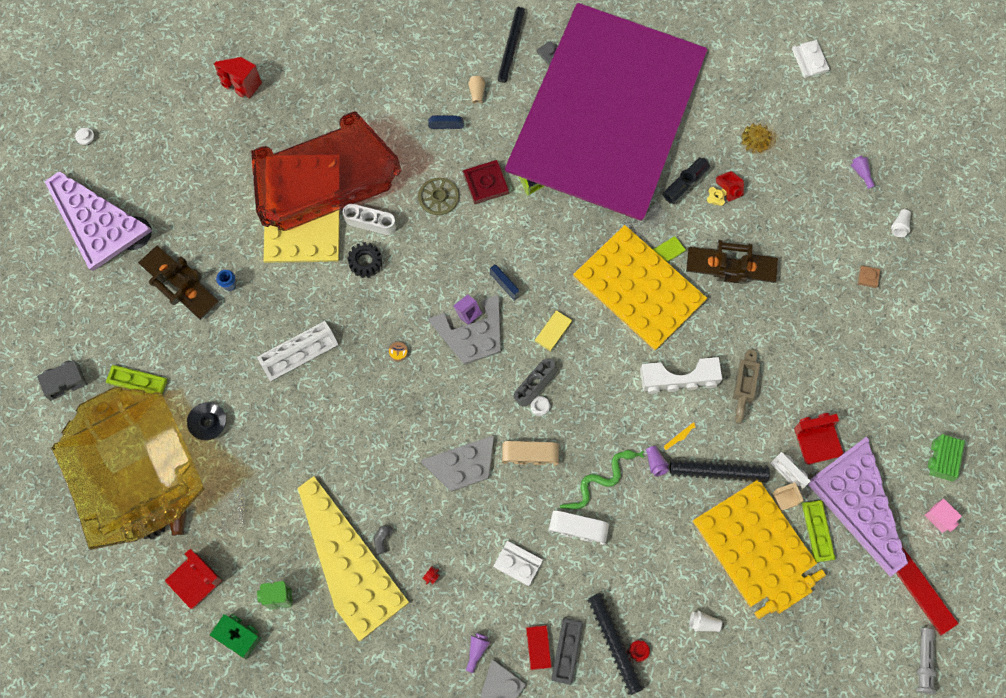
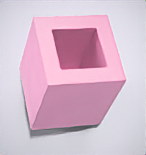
[925,498,962,533]

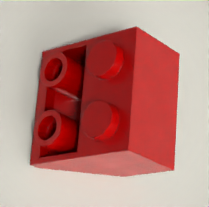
[214,57,262,99]

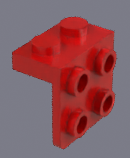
[794,413,843,465]

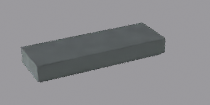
[551,618,583,685]

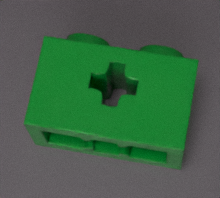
[209,614,261,660]

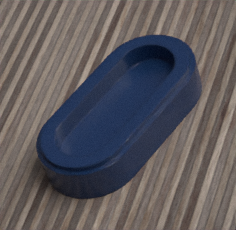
[428,115,464,129]

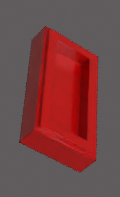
[526,625,551,670]

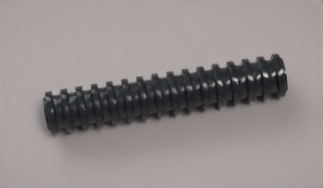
[670,458,770,483]
[587,593,645,695]

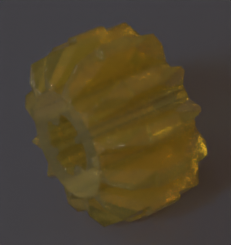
[741,123,772,154]

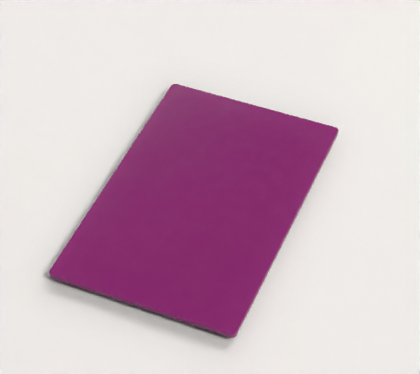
[505,3,707,221]

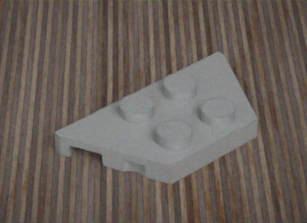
[421,436,494,492]

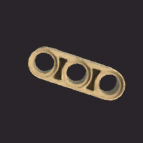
[502,441,559,466]

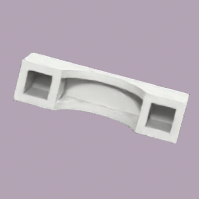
[640,357,722,394]

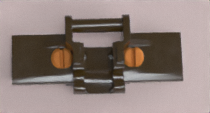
[686,240,778,284]
[138,245,219,320]

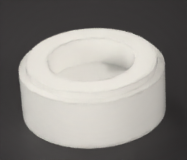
[530,396,550,416]

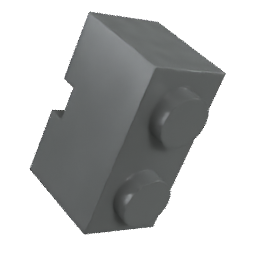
[37,360,87,401]

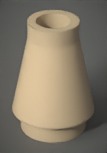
[468,76,486,103]

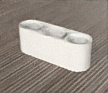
[343,204,396,235]
[548,511,609,545]

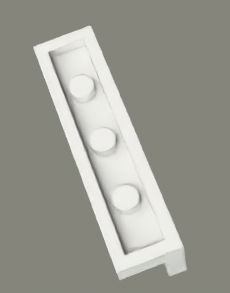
[257,321,338,381]

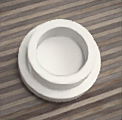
[75,128,94,145]

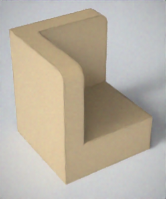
[772,482,803,511]

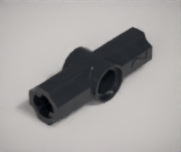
[662,157,711,205]

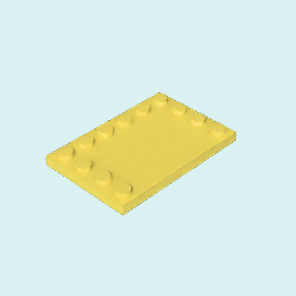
[264,155,340,263]

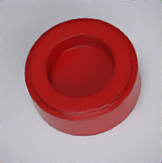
[629,640,650,662]

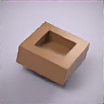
[858,266,880,288]

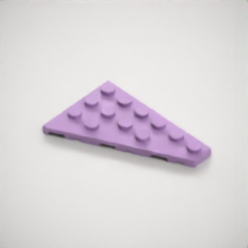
[808,437,907,577]

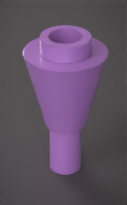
[851,155,875,189]
[466,633,491,673]

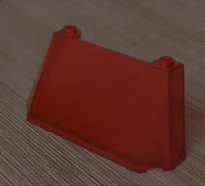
[251,111,402,231]

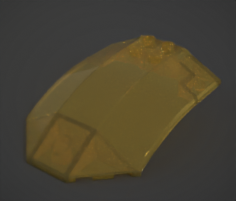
[51,386,205,550]

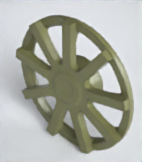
[418,178,459,215]

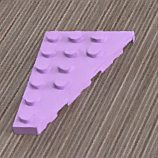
[45,172,152,271]

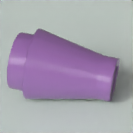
[646,446,669,477]

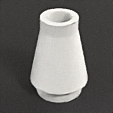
[891,209,911,237]
[689,611,722,632]

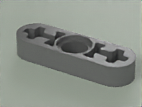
[514,358,558,407]

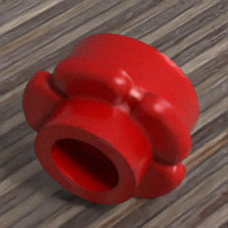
[422,566,440,585]

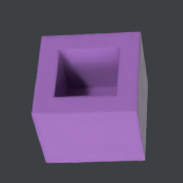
[453,294,482,325]

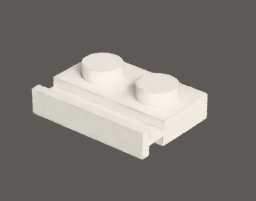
[792,40,829,78]
[770,452,811,491]
[493,541,543,587]

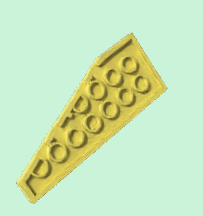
[298,476,409,642]

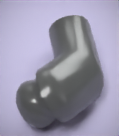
[374,525,393,555]

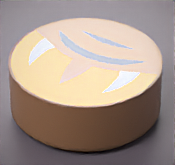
[388,342,408,362]

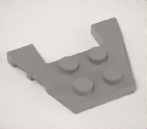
[428,295,500,365]

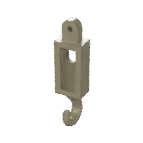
[732,350,760,424]

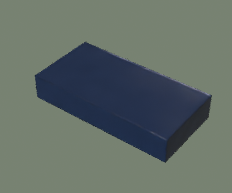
[490,264,519,301]

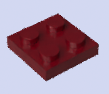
[463,160,509,205]

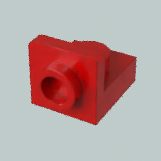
[716,171,744,202]

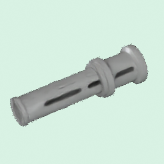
[916,628,937,695]

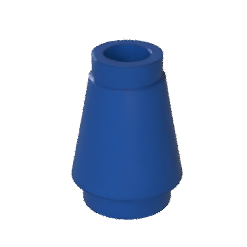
[216,270,236,291]

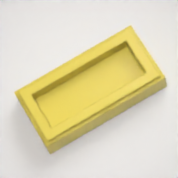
[535,310,572,352]

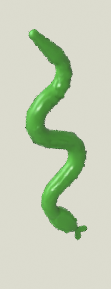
[560,450,644,510]

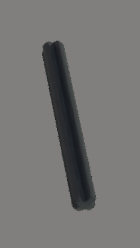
[498,6,525,83]

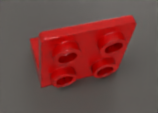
[165,548,223,609]

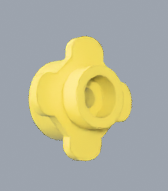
[707,187,726,206]

